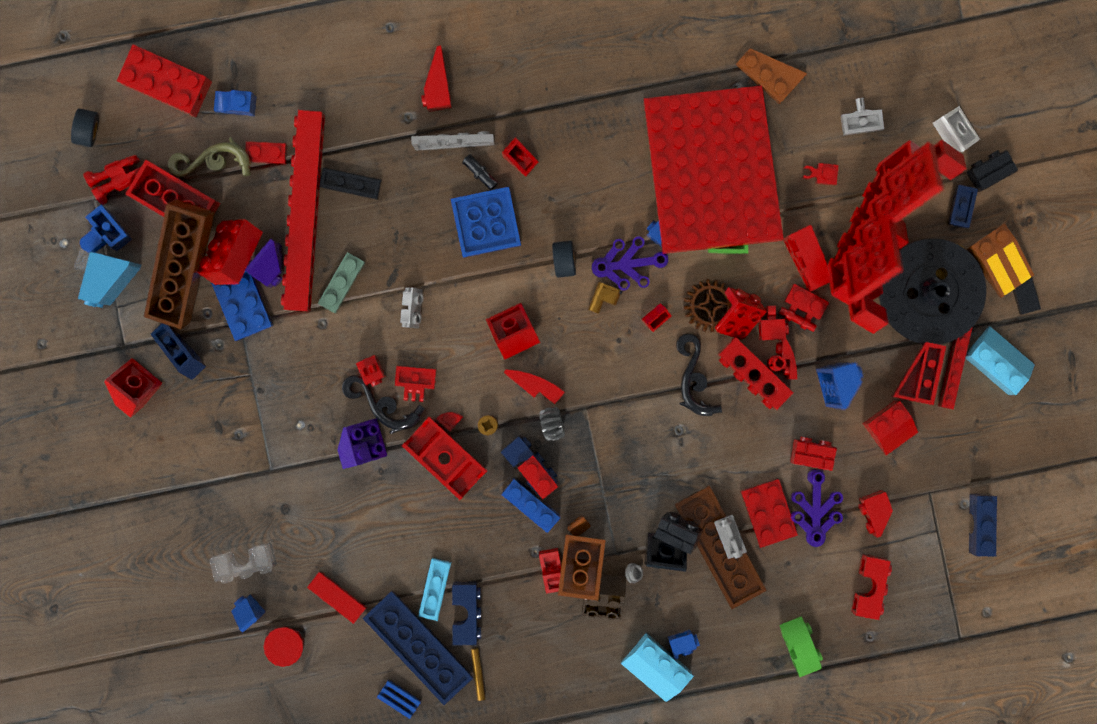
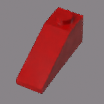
[421,45,452,112]

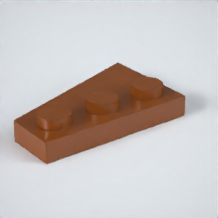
[736,48,807,104]

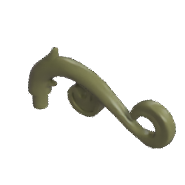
[168,137,251,177]

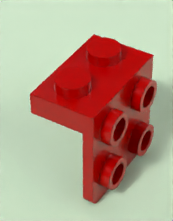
[715,287,767,340]

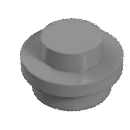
[625,563,643,583]

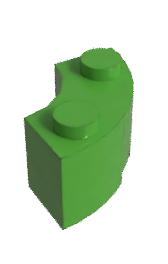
[779,616,823,677]

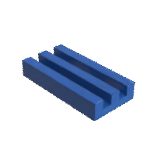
[377,679,421,719]

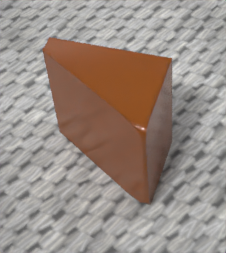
[567,515,591,536]

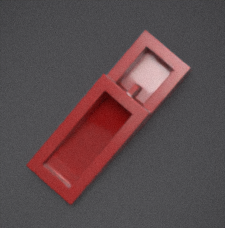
[503,369,565,404]

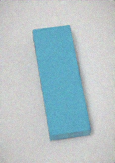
[418,558,451,621]

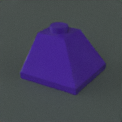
[245,239,284,288]

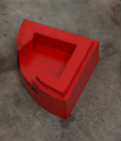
[436,412,463,432]

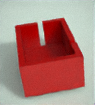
[197,219,263,285]

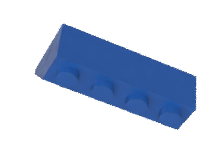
[816,363,863,410]

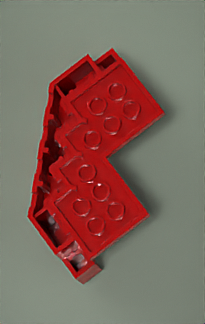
[827,140,967,334]

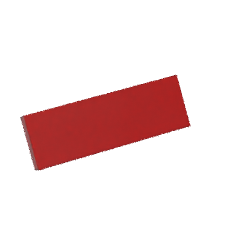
[307,571,367,624]

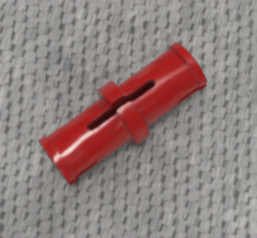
[767,355,786,371]

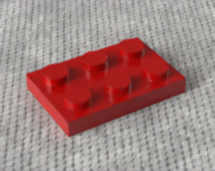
[740,478,798,548]

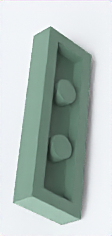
[318,252,365,314]

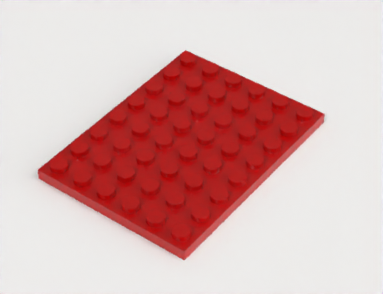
[643,85,784,254]

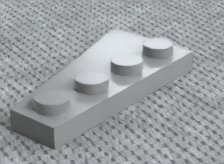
[411,131,494,151]

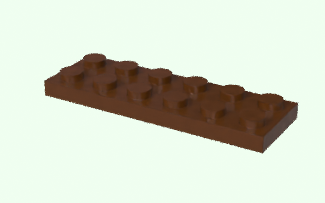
[674,485,767,609]

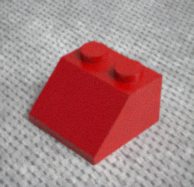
[486,303,540,360]
[862,400,918,455]

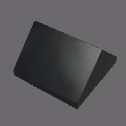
[644,532,687,572]

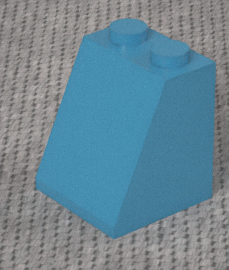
[78,252,141,308]

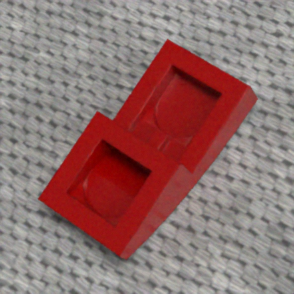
[539,548,561,594]

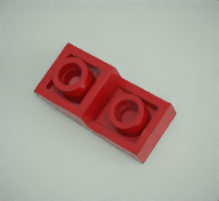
[776,339,797,380]

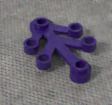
[592,236,669,291]
[791,469,843,547]

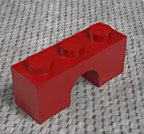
[851,554,892,620]

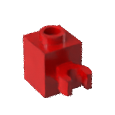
[758,306,789,341]
[356,355,386,387]

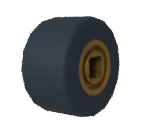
[71,108,99,147]
[552,241,576,278]

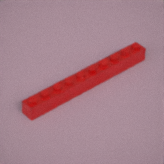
[938,327,973,410]

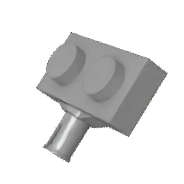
[841,98,884,136]

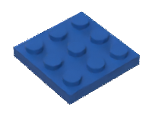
[451,187,521,258]

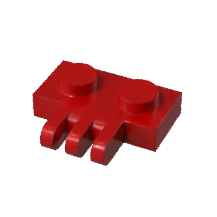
[395,366,437,402]

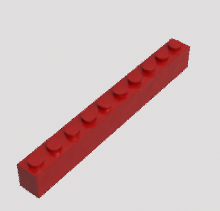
[281,110,325,312]

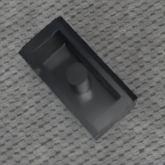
[967,150,1018,192]
[654,512,703,555]

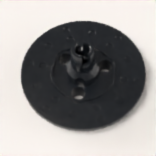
[879,239,986,344]

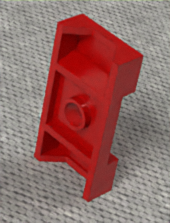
[402,416,488,500]

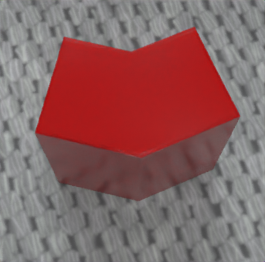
[641,303,672,332]

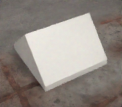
[933,106,980,153]

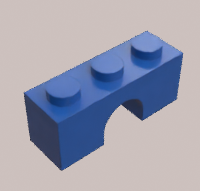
[501,478,560,533]

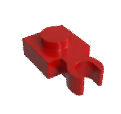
[802,163,839,186]

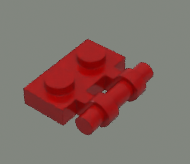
[778,284,829,332]

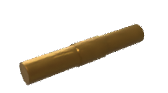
[471,648,485,701]

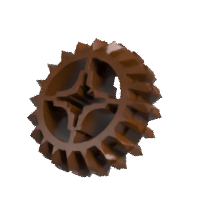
[683,279,732,333]

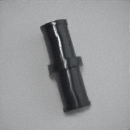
[462,154,499,191]

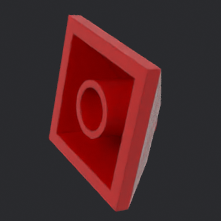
[104,358,162,418]

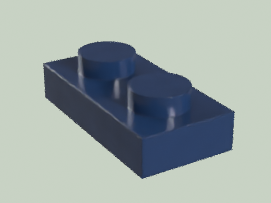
[948,185,978,228]

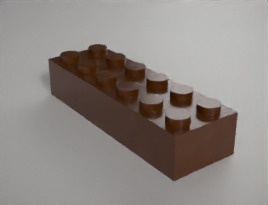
[144,199,214,329]

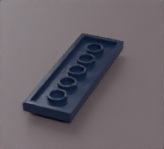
[363,590,473,705]

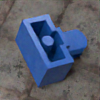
[80,205,132,253]

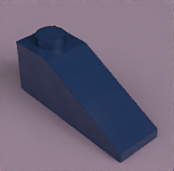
[151,323,206,380]

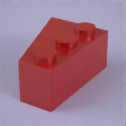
[783,225,829,292]
[891,342,946,405]

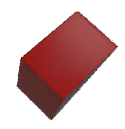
[502,138,538,177]

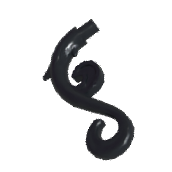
[676,333,722,416]
[342,375,425,434]

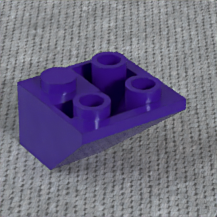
[337,418,387,469]

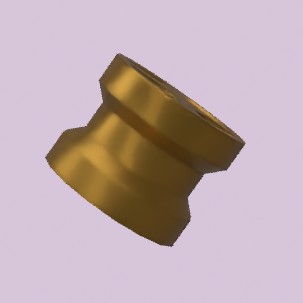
[478,415,498,435]

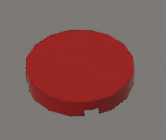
[264,626,304,667]

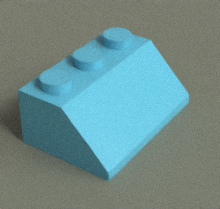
[966,326,1035,395]
[621,633,694,702]

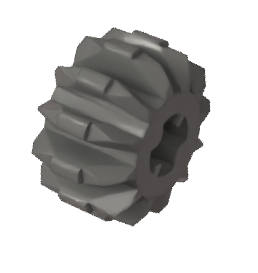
[540,407,565,441]

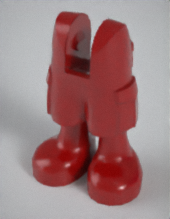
[83,155,141,205]

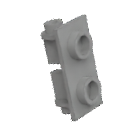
[400,287,423,329]
[714,515,747,559]

